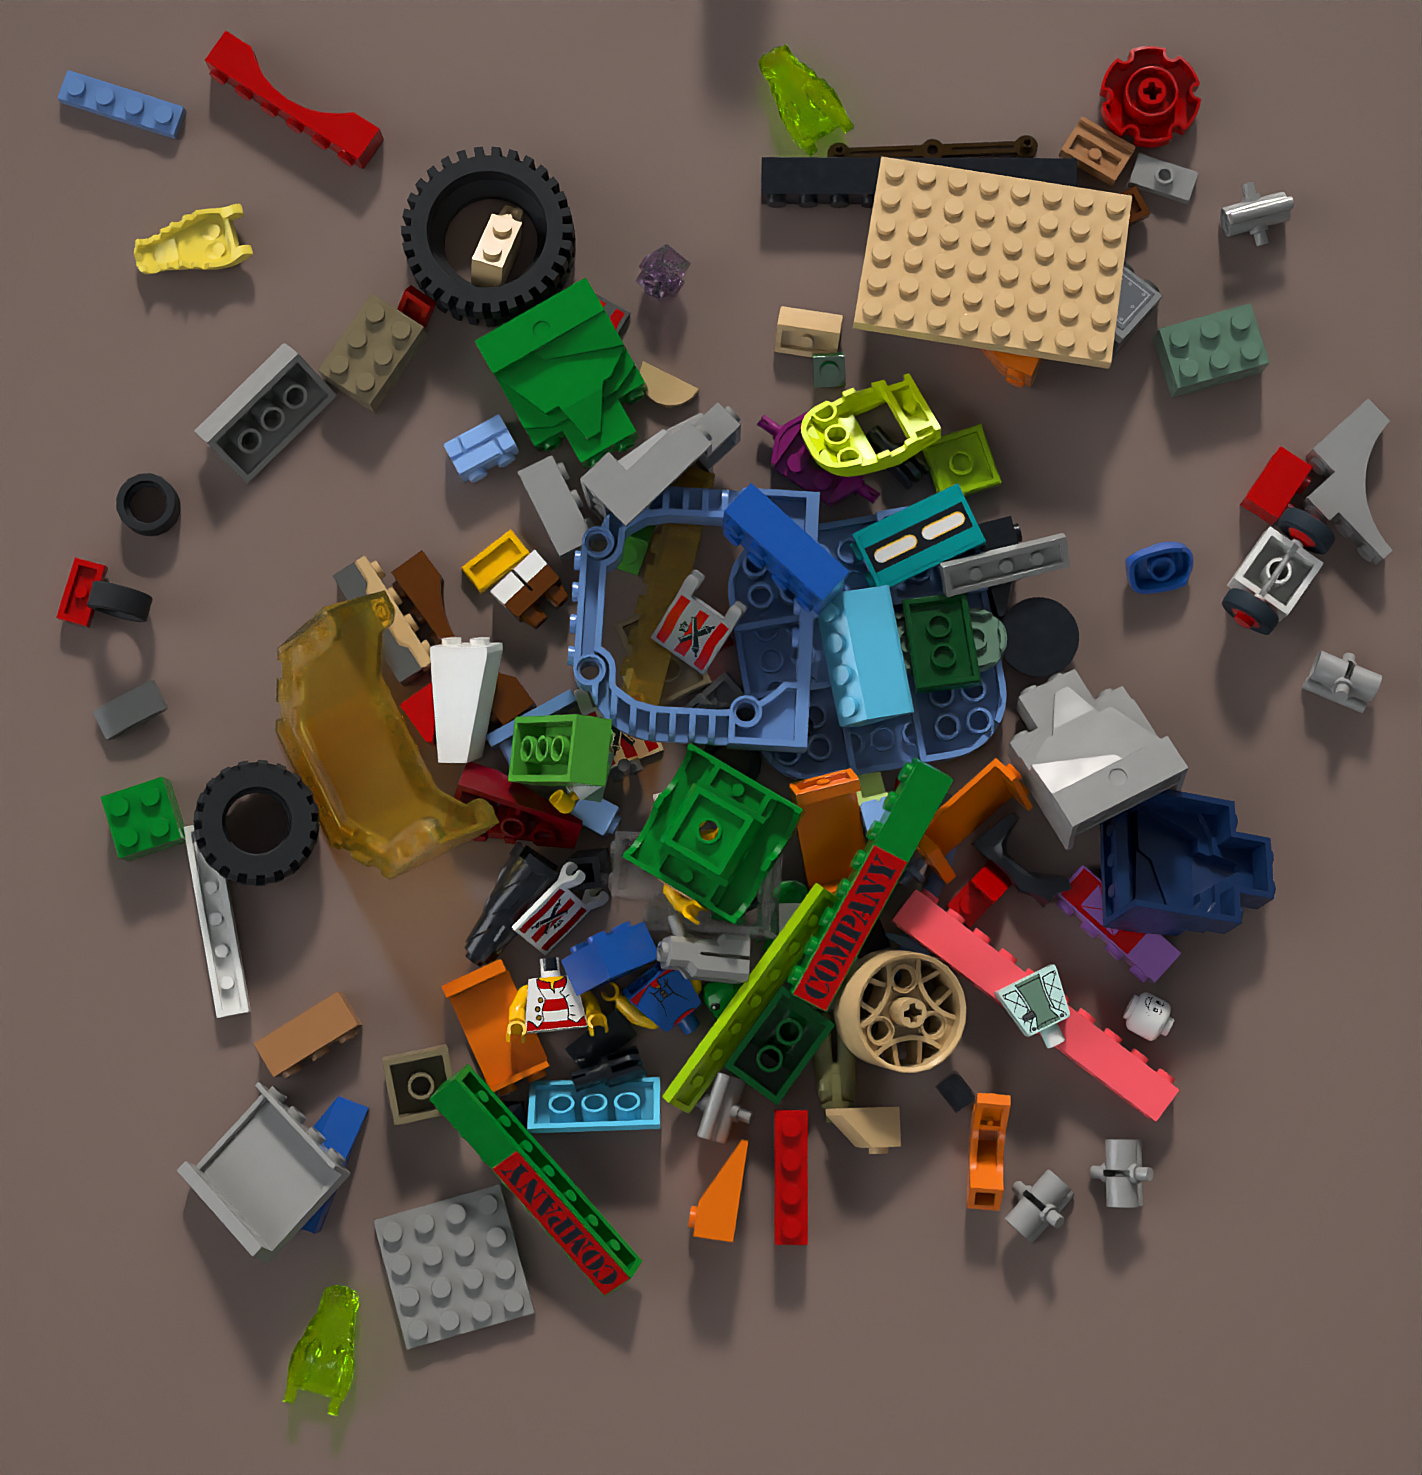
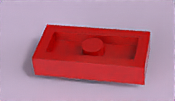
[56,557,108,628]

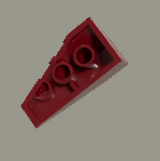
[445,762,583,849]

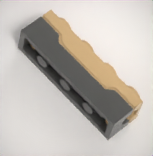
[333,555,431,687]

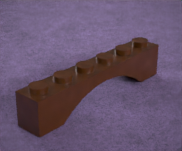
[391,550,537,726]

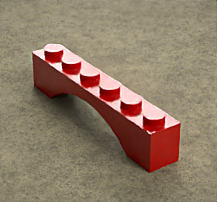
[204,30,384,169]

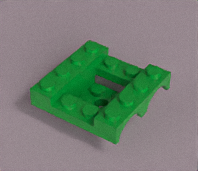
[622,743,805,926]

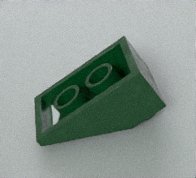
[724,986,835,1105]

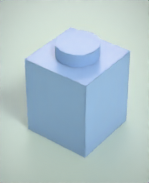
[571,798,622,838]

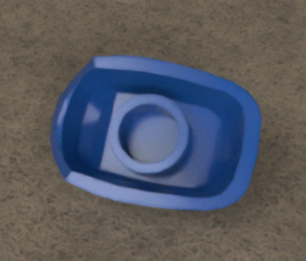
[1125,542,1194,594]

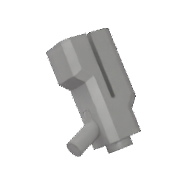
[656,913,750,984]

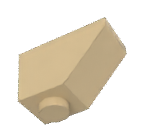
[826,1106,901,1154]

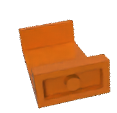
[916,758,1033,884]
[788,768,866,895]
[441,959,551,1097]

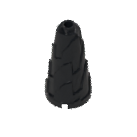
[464,841,560,967]

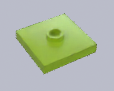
[922,424,1002,497]

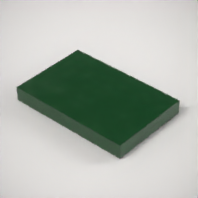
[902,593,981,694]

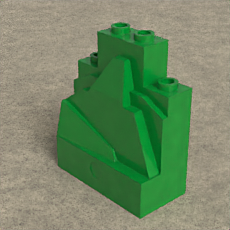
[475,277,648,469]

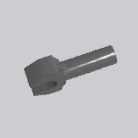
[610,758,643,783]

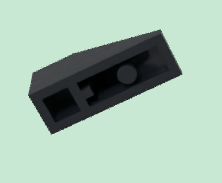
[978,516,1022,621]

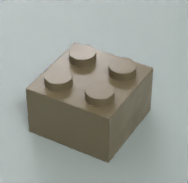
[382,1044,453,1126]

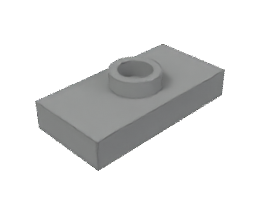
[1128,153,1198,204]

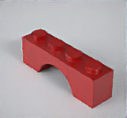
[774,1110,808,1245]

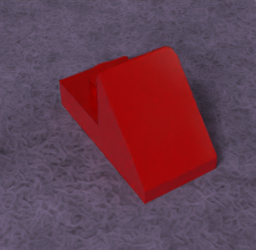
[946,860,1012,928]

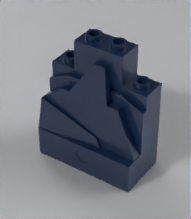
[1100,789,1276,936]

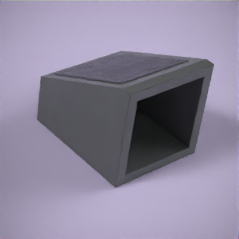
[1112,261,1162,359]

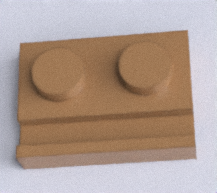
[1058,116,1136,187]

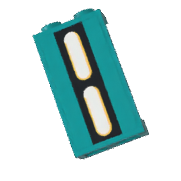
[850,483,986,588]

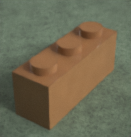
[253,991,362,1079]

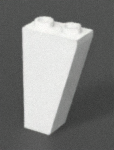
[430,637,503,763]

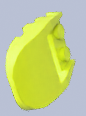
[801,373,941,477]

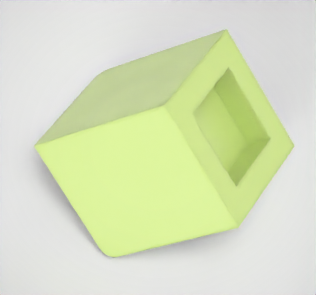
[856,772,888,808]

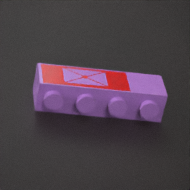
[1055,865,1181,983]

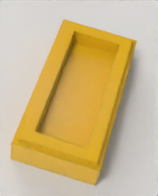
[461,529,530,594]

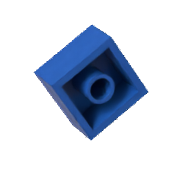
[561,921,657,996]

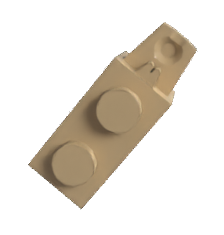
[471,205,523,287]

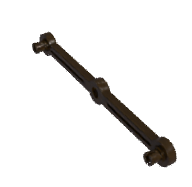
[827,135,1038,158]

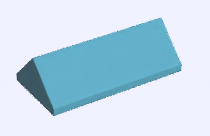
[527,1077,662,1133]

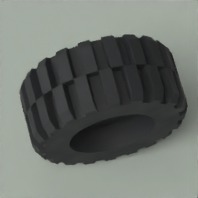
[193,760,320,887]

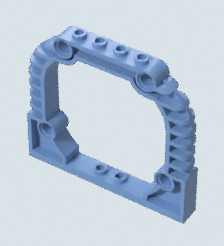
[567,486,820,753]

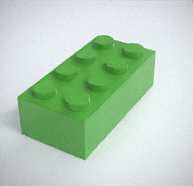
[508,714,613,787]

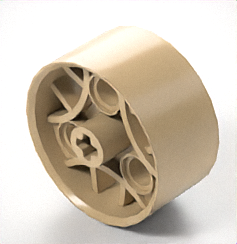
[834,949,967,1073]

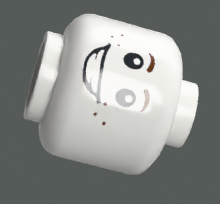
[1122,992,1174,1041]

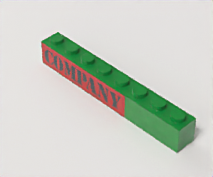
[787,757,953,1012]
[429,1064,642,1297]

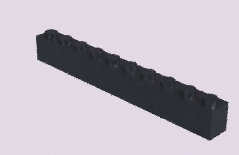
[761,157,1077,208]

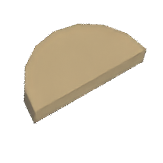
[640,361,699,408]

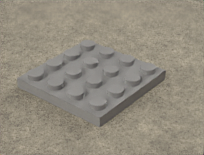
[373,1184,535,1350]

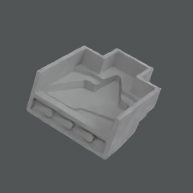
[580,402,741,529]
[1007,669,1188,850]

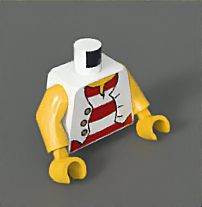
[506,957,608,1043]

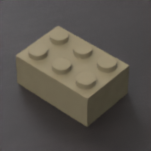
[318,293,429,414]

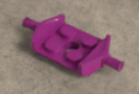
[757,412,881,507]

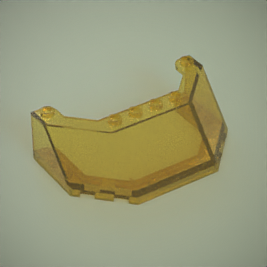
[275,590,499,880]

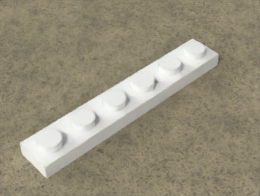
[183,825,251,1018]

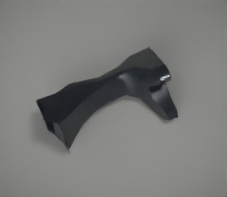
[971,812,1071,908]

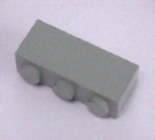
[518,455,596,562]

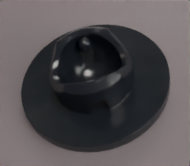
[1001,597,1079,677]

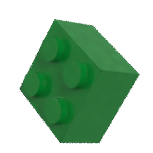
[100,777,186,861]

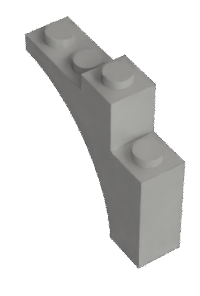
[1300,398,1393,565]

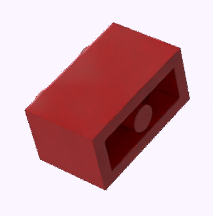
[1240,446,1313,525]

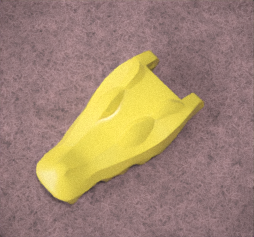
[134,204,253,274]

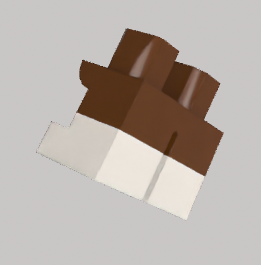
[490,550,569,630]

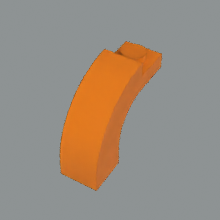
[967,1093,1011,1211]

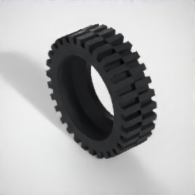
[401,146,576,327]

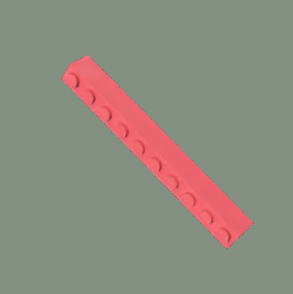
[890,888,1179,1122]

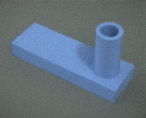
[486,689,578,766]

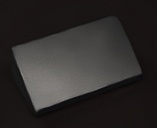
[565,1009,637,1069]

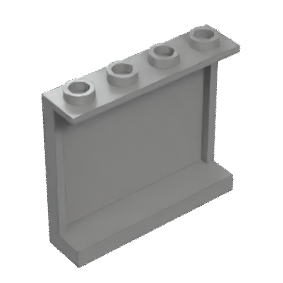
[177,1082,351,1264]

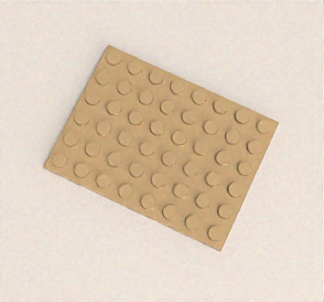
[853,156,1132,369]

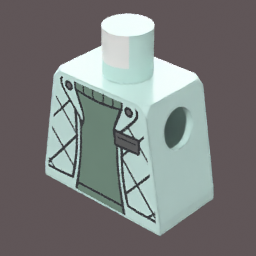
[994,964,1070,1049]

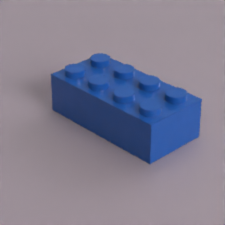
[722,483,849,615]

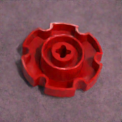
[1099,46,1201,148]

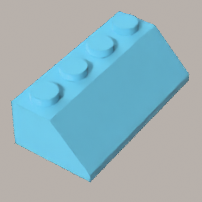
[817,585,914,727]

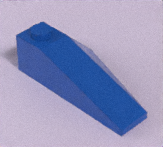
[301,1096,369,1234]

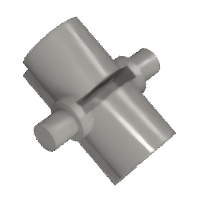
[1220,181,1294,246]
[1302,651,1382,713]
[695,1072,754,1144]
[1090,1139,1154,1208]
[1005,1169,1075,1244]

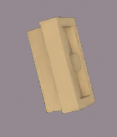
[774,306,843,358]

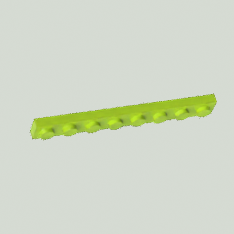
[662,883,838,1114]

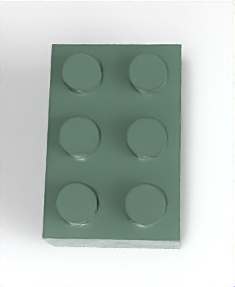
[1153,303,1270,398]

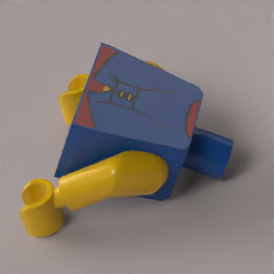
[601,937,702,1035]

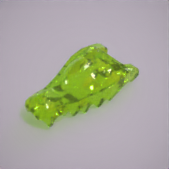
[758,44,854,156]
[283,1285,360,1416]

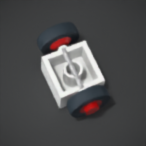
[1222,507,1335,635]

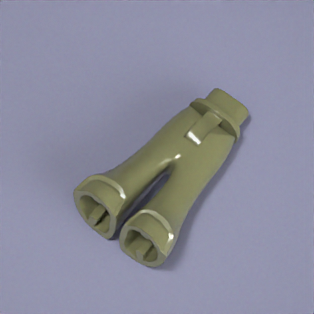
[813,1012,857,1123]

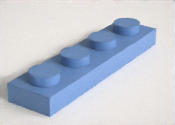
[57,70,187,139]

